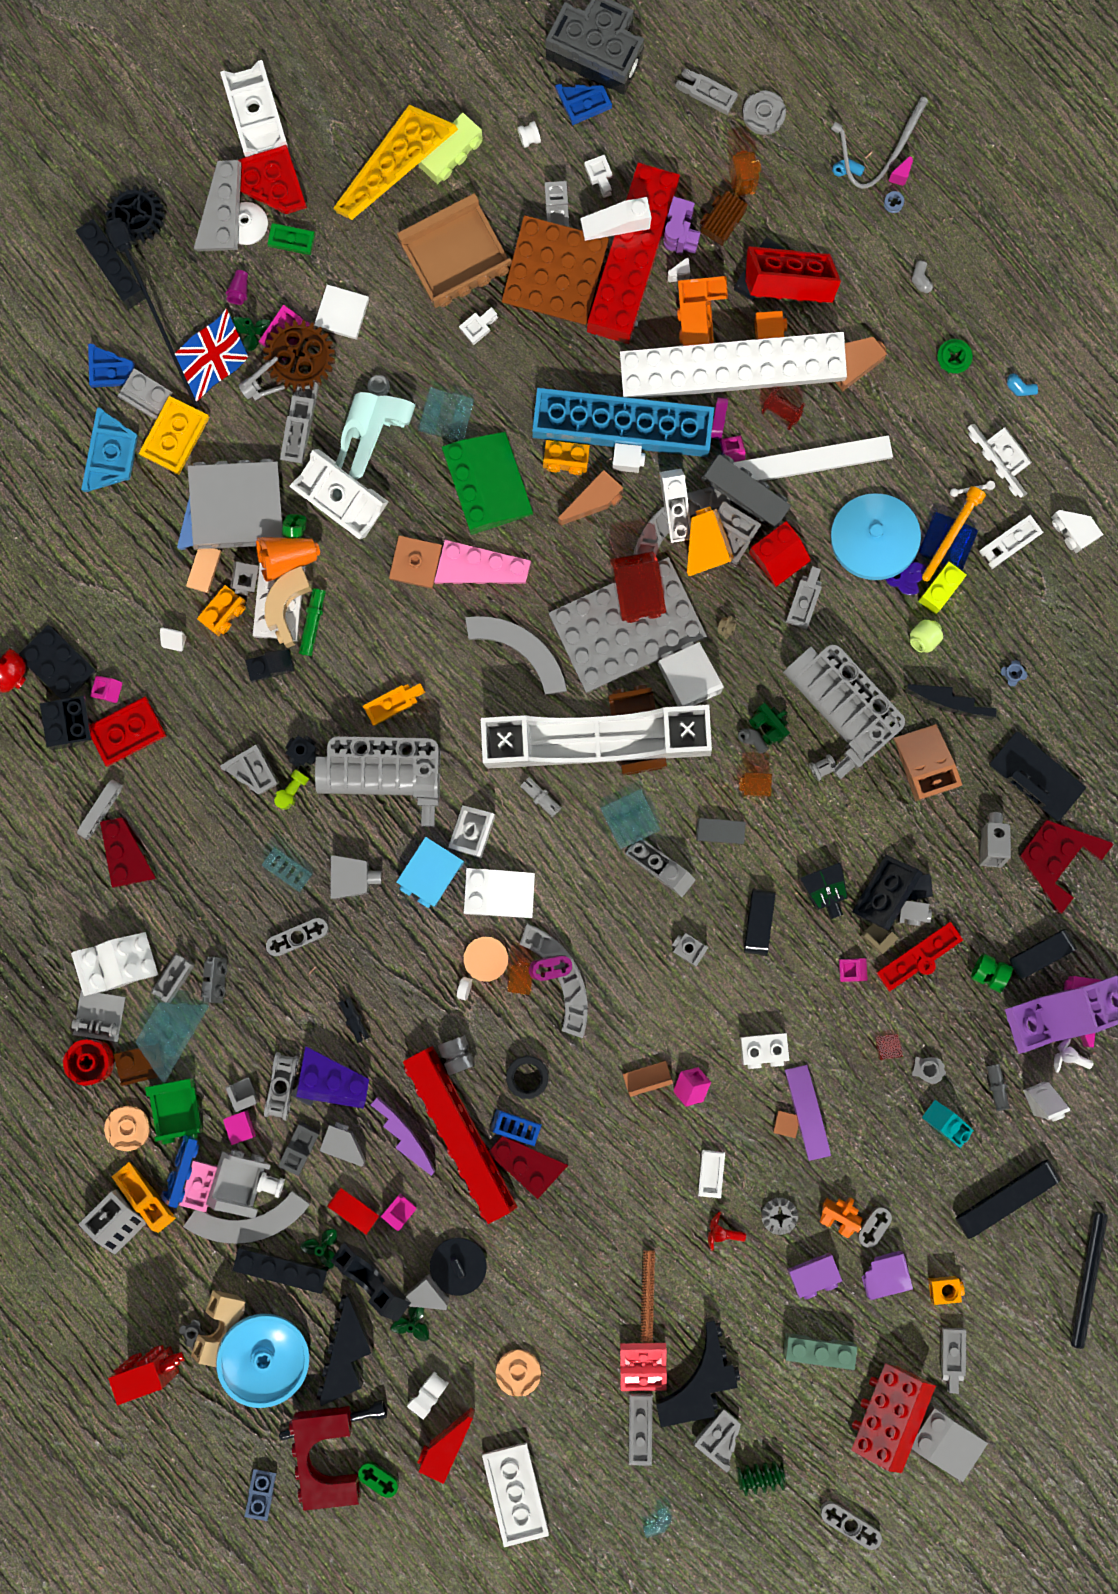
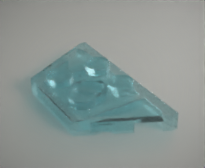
[135,1003,209,1083]

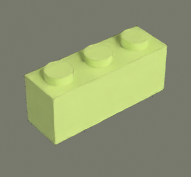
[418,113,483,184]

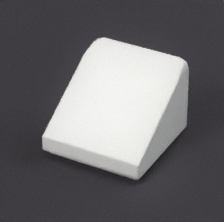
[667,258,690,283]
[160,627,186,651]

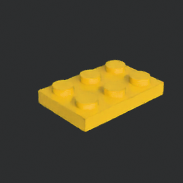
[139,396,210,475]

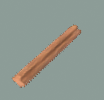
[640,1250,655,1343]

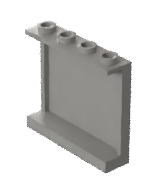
[188,459,283,550]

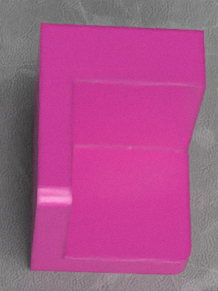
[674,1067,711,1106]
[223,1110,256,1145]
[381,1194,417,1231]

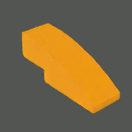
[112,1162,176,1233]

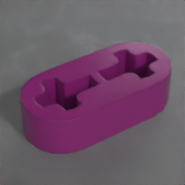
[711,397,728,440]
[529,956,572,981]

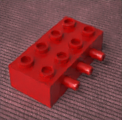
[108,1345,185,1406]
[851,1363,936,1473]

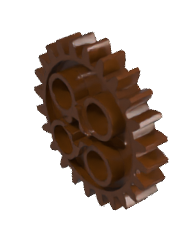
[263,320,335,392]

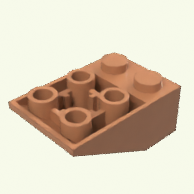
[894,724,962,802]

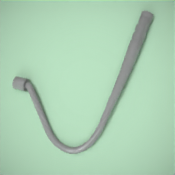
[831,97,928,189]

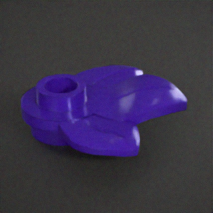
[885,560,927,595]

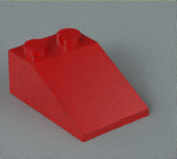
[417,1408,475,1484]

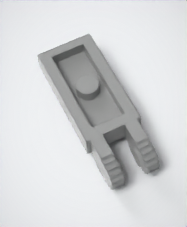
[675,68,738,115]

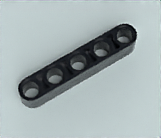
[955,1159,1061,1239]

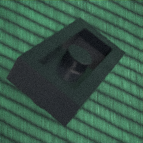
[245,650,295,683]

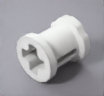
[257,1172,285,1198]

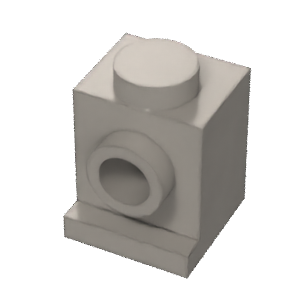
[230,562,259,596]
[896,901,932,926]
[672,933,709,967]

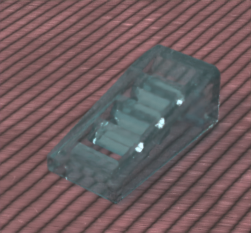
[262,847,313,892]

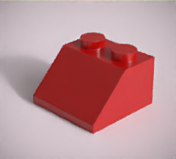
[749,521,811,587]

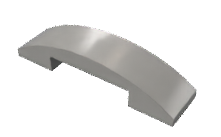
[545,181,569,227]

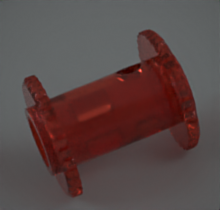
[761,387,806,430]

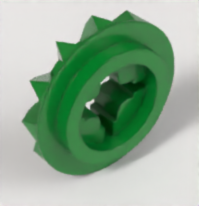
[937,339,973,375]

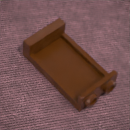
[608,685,667,776]

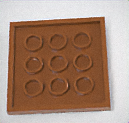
[502,215,609,325]

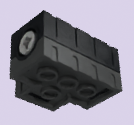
[546,0,644,95]

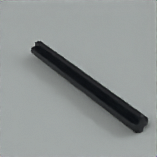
[1071,1212,1108,1349]

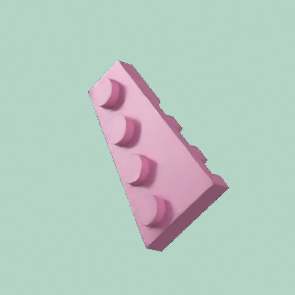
[434,540,531,584]

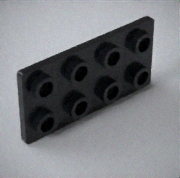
[989,731,1086,821]

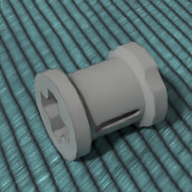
[809,754,836,781]

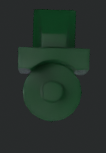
[749,702,790,746]

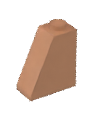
[835,337,887,392]

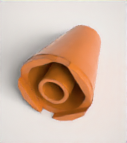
[256,537,320,582]

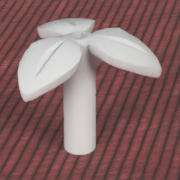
[1054,1038,1093,1073]

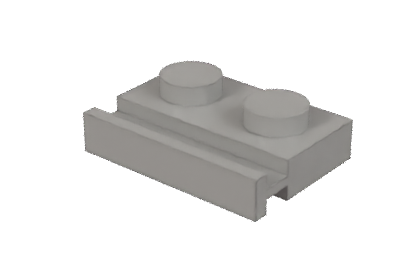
[117,368,173,420]

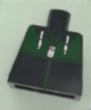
[798,863,848,919]

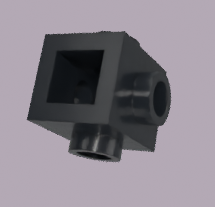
[285,735,319,768]

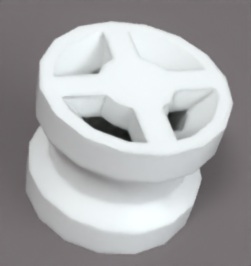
[517,121,541,148]

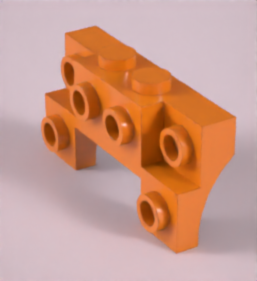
[677,276,728,346]

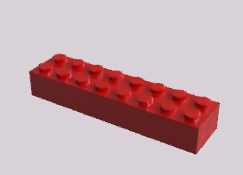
[587,163,680,344]

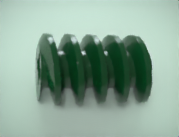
[736,1460,786,1496]

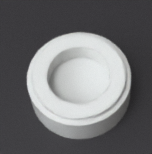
[457,977,472,1001]

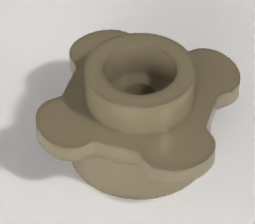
[718,615,736,639]

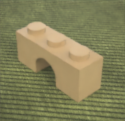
[191,1290,245,1367]

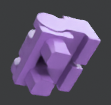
[663,196,701,256]

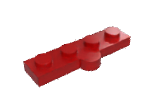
[876,922,963,992]

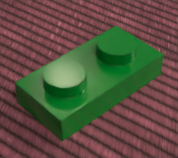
[267,223,316,255]

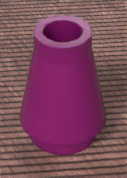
[226,270,248,305]

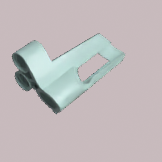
[333,392,416,501]

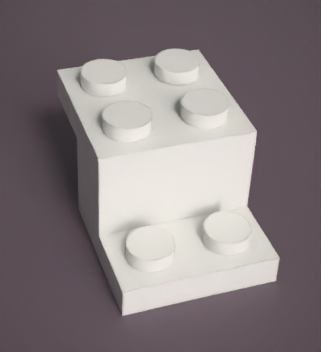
[71,932,158,996]

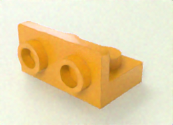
[543,440,590,475]
[197,585,247,637]

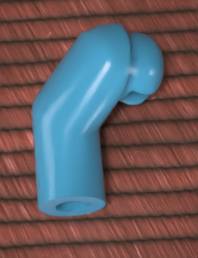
[832,159,865,177]
[1007,374,1038,396]

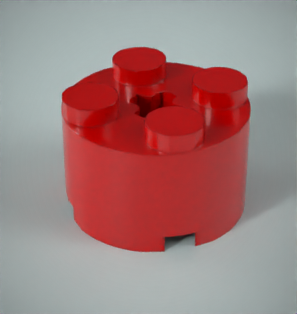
[63,1039,114,1086]

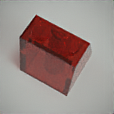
[609,551,666,623]

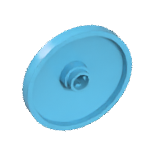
[831,493,921,580]
[216,1314,309,1408]

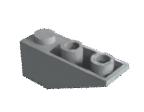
[625,836,696,897]

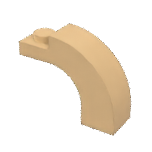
[265,566,312,648]

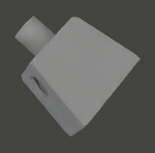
[979,812,1011,868]
[331,856,382,899]

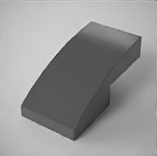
[696,818,746,845]
[278,1122,320,1176]

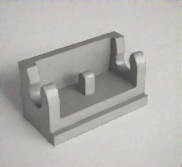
[151,953,195,1003]

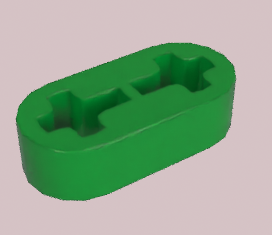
[282,514,306,538]
[358,1461,399,1498]

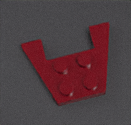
[1019,820,1114,914]

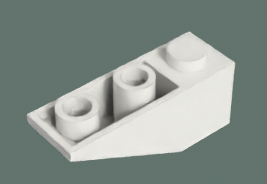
[659,469,691,543]
[1023,1082,1070,1121]

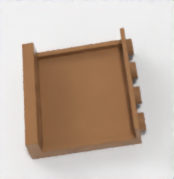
[397,193,512,308]

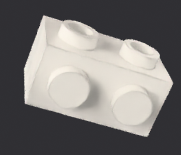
[739,1033,789,1069]

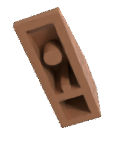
[558,470,623,525]

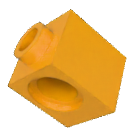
[928,1276,965,1305]

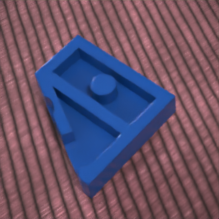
[555,84,612,125]
[88,344,135,388]

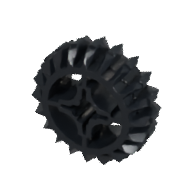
[105,185,166,246]

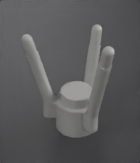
[238,357,285,401]

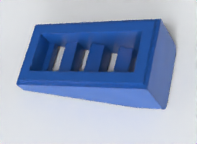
[489,1109,542,1146]

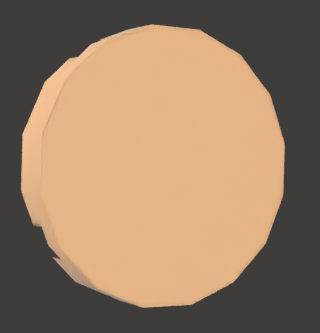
[464,937,508,981]
[104,1105,151,1151]
[495,1349,541,1396]

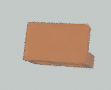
[623,1061,673,1097]

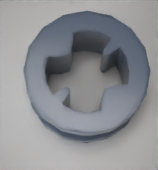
[884,191,904,213]

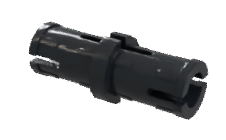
[338,996,370,1043]

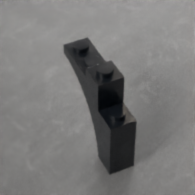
[655,1317,740,1427]

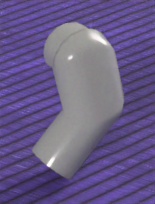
[912,261,933,293]

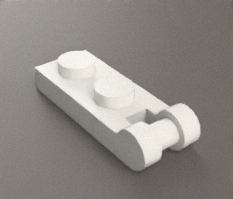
[979,515,1043,569]

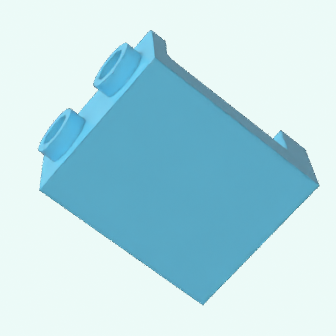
[397,837,465,908]

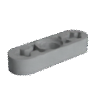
[77,779,123,840]
[266,918,329,956]
[820,1501,882,1550]

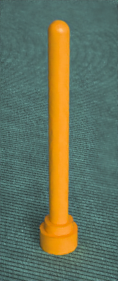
[922,486,986,581]

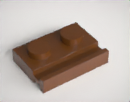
[114,1043,167,1086]

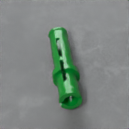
[298,588,326,657]

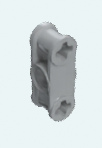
[264,1052,299,1121]

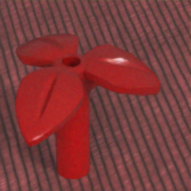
[707,1211,746,1251]

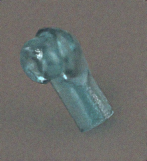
[643,1508,672,1538]

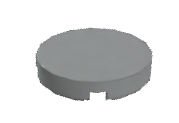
[742,90,786,135]

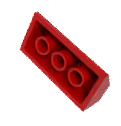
[746,246,841,303]

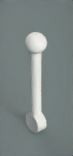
[950,481,995,497]

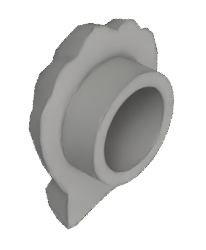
[912,1057,946,1084]

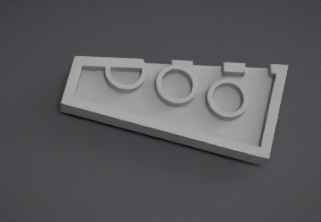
[194,160,241,251]

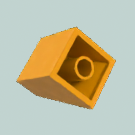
[687,506,735,577]

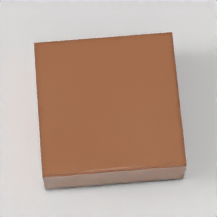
[773,1110,799,1138]

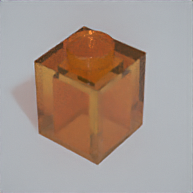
[738,773,772,798]
[507,961,533,995]

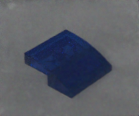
[918,512,979,571]

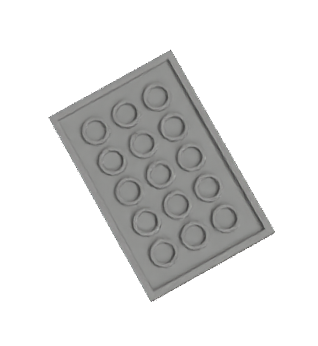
[548,557,707,694]

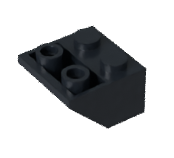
[40,696,92,750]

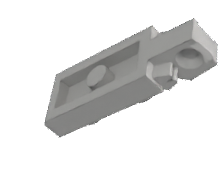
[785,566,822,630]
[941,1327,966,1394]

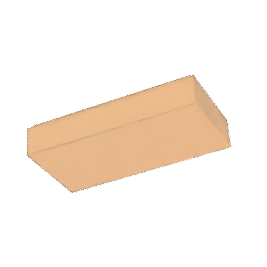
[186,549,222,593]

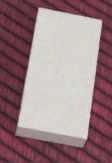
[698,1150,725,1198]

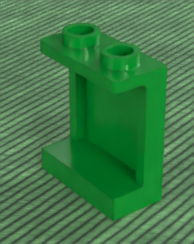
[145,1078,203,1145]

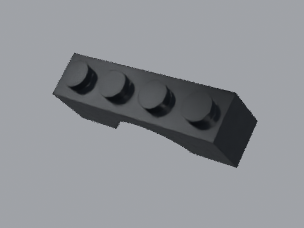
[75,219,146,310]
[331,1242,411,1322]
[232,1245,330,1294]

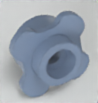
[1001,660,1027,687]

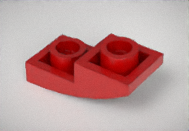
[327,1187,379,1235]

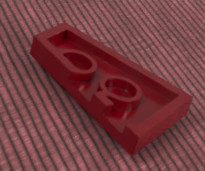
[100,817,157,888]
[489,1136,568,1199]

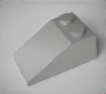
[912,1403,988,1482]

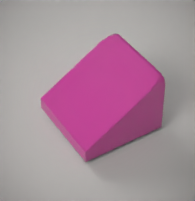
[888,156,913,186]
[719,436,746,462]
[90,675,122,703]
[839,958,868,982]

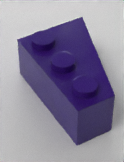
[296,1046,369,1109]

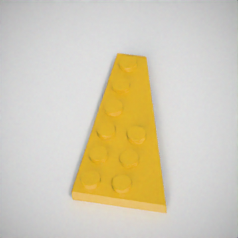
[334,105,458,220]

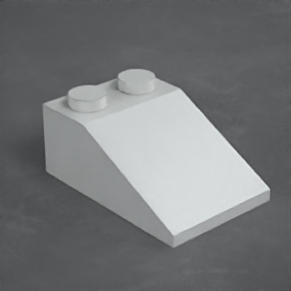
[464,868,535,918]

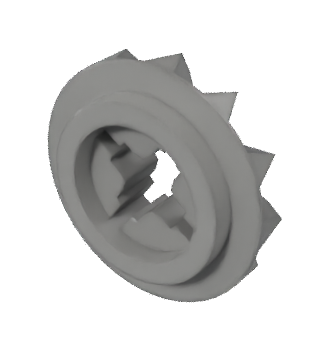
[762,1198,798,1235]

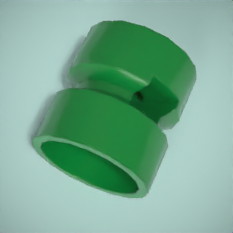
[971,953,1013,993]

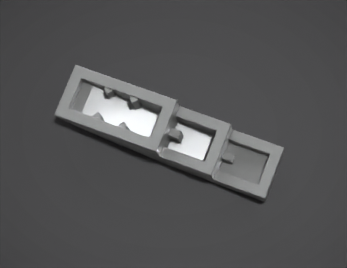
[280,382,319,464]

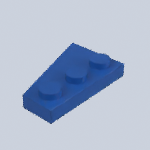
[160,1135,199,1208]

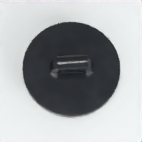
[430,1237,487,1296]

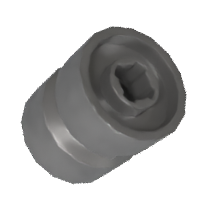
[438,1035,476,1075]

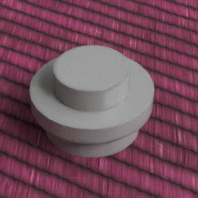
[368,375,390,396]

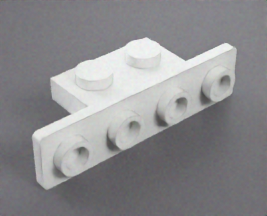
[967,424,1032,497]

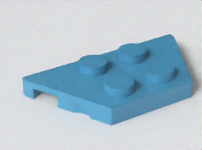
[81,407,138,492]

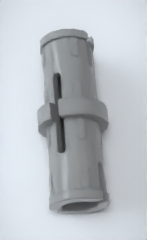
[520,777,562,818]

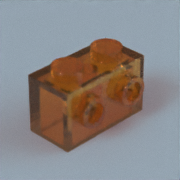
[729,151,761,197]

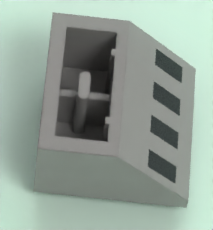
[78,1189,147,1255]

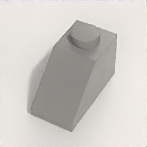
[320,1122,366,1167]

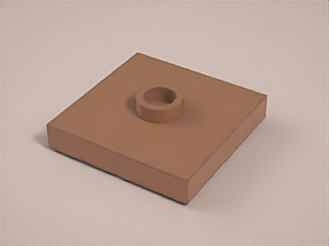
[389,536,442,589]

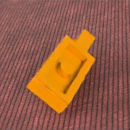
[363,683,425,726]

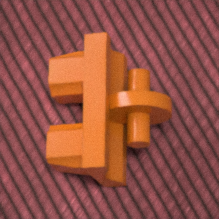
[820,1197,862,1238]

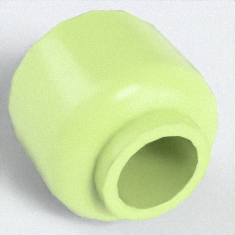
[910,620,943,653]

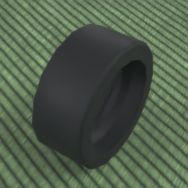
[506,1056,549,1099]

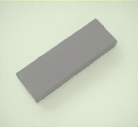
[629,1393,653,1466]

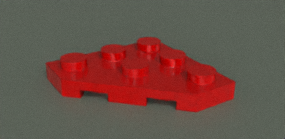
[238,145,307,215]

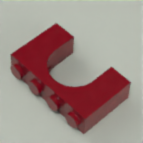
[289,1406,361,1511]

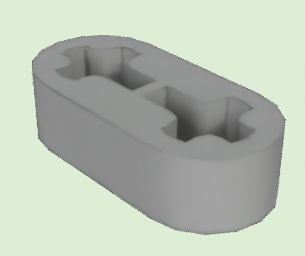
[857,1207,892,1248]

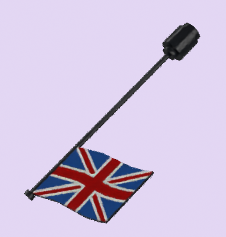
[105,218,248,409]

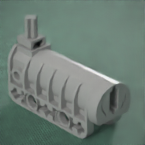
[783,645,905,780]
[315,736,441,827]

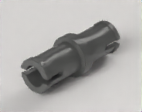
[986,1064,1011,1111]

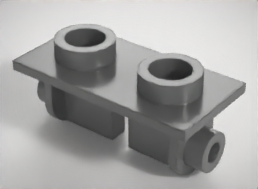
[201,957,227,1003]

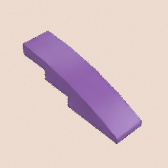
[785,1065,831,1161]
[371,1097,436,1176]

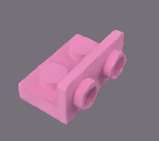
[179,1160,218,1212]

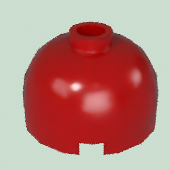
[0,648,26,693]

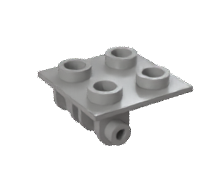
[72,990,126,1042]

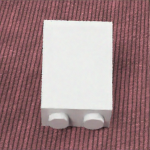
[658,641,724,707]

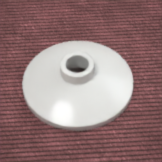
[238,202,268,245]

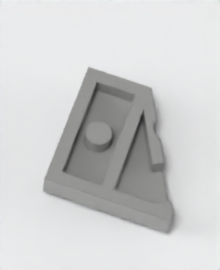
[220,744,280,795]
[692,1407,741,1472]

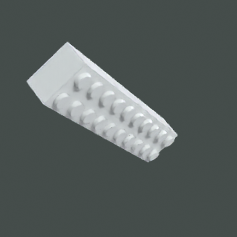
[620,332,847,399]

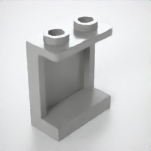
[206,1149,271,1218]

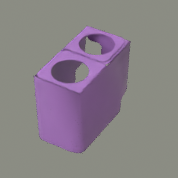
[862,1251,913,1300]

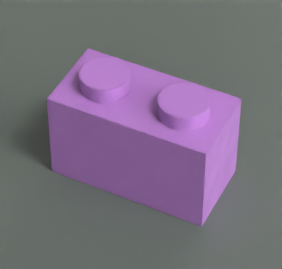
[787,1253,842,1299]

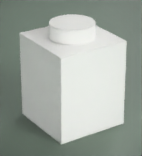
[613,443,645,473]

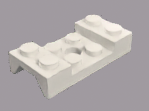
[220,60,288,157]
[289,449,388,539]

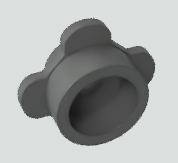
[179,1319,206,1347]

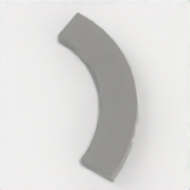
[632,487,731,565]
[465,616,567,695]
[520,924,588,1038]
[183,1191,311,1244]

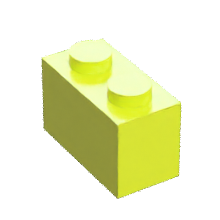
[918,562,967,615]

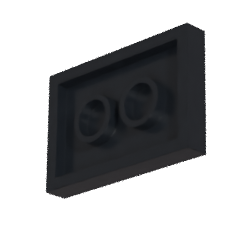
[19,624,97,699]
[852,855,923,931]

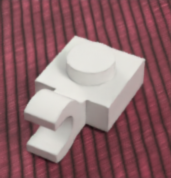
[584,155,612,198]
[459,307,498,345]

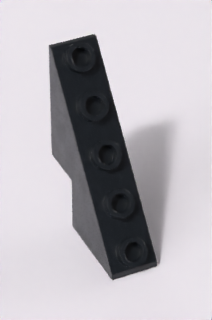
[317,1293,374,1406]

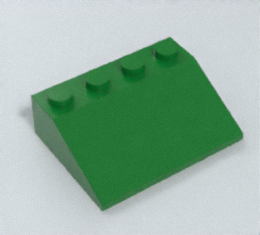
[442,432,534,535]

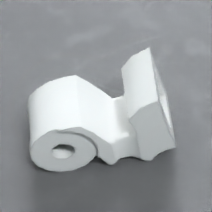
[407,1372,449,1420]

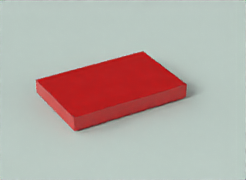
[90,696,166,767]

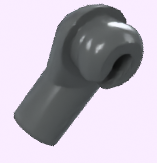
[738,729,769,754]

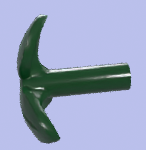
[233,317,271,351]
[300,1228,337,1269]
[390,1307,429,1342]

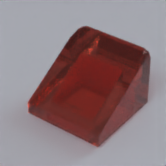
[875,1034,903,1060]

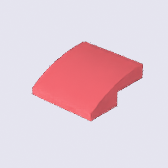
[620,1343,667,1391]

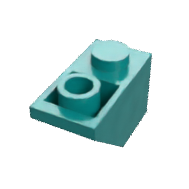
[922,1100,974,1148]

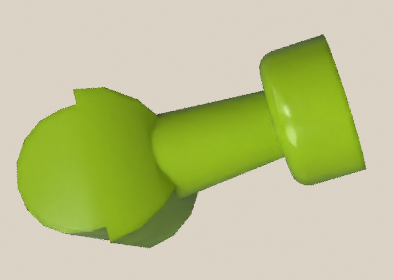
[274,769,309,810]

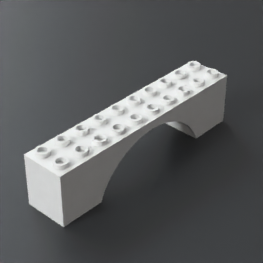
[481,705,712,769]

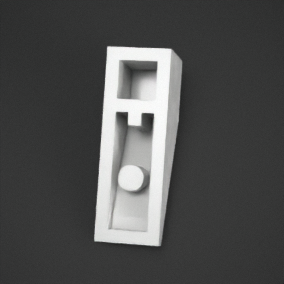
[580,197,651,241]

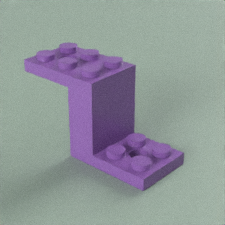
[1005,975,1118,1054]

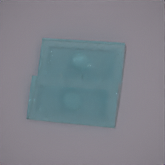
[418,387,474,441]
[600,789,660,849]

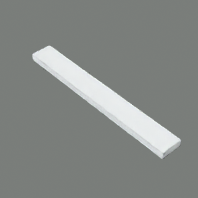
[733,435,893,481]

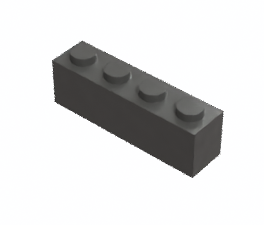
[700,454,791,529]

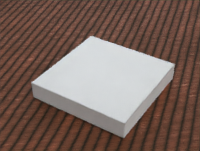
[314,285,369,340]

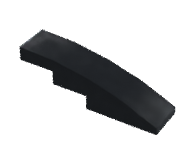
[904,684,997,720]

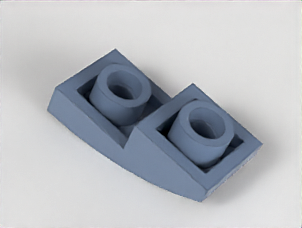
[244,1469,277,1521]

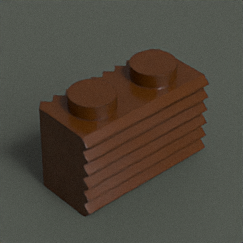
[700,191,748,246]

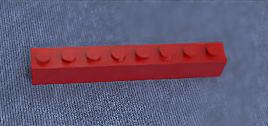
[403,1045,518,1224]

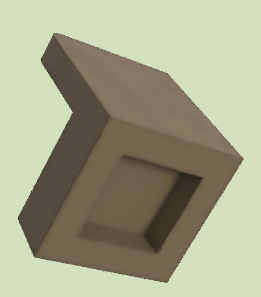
[861,923,898,955]

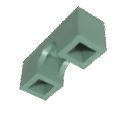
[783,1333,857,1370]

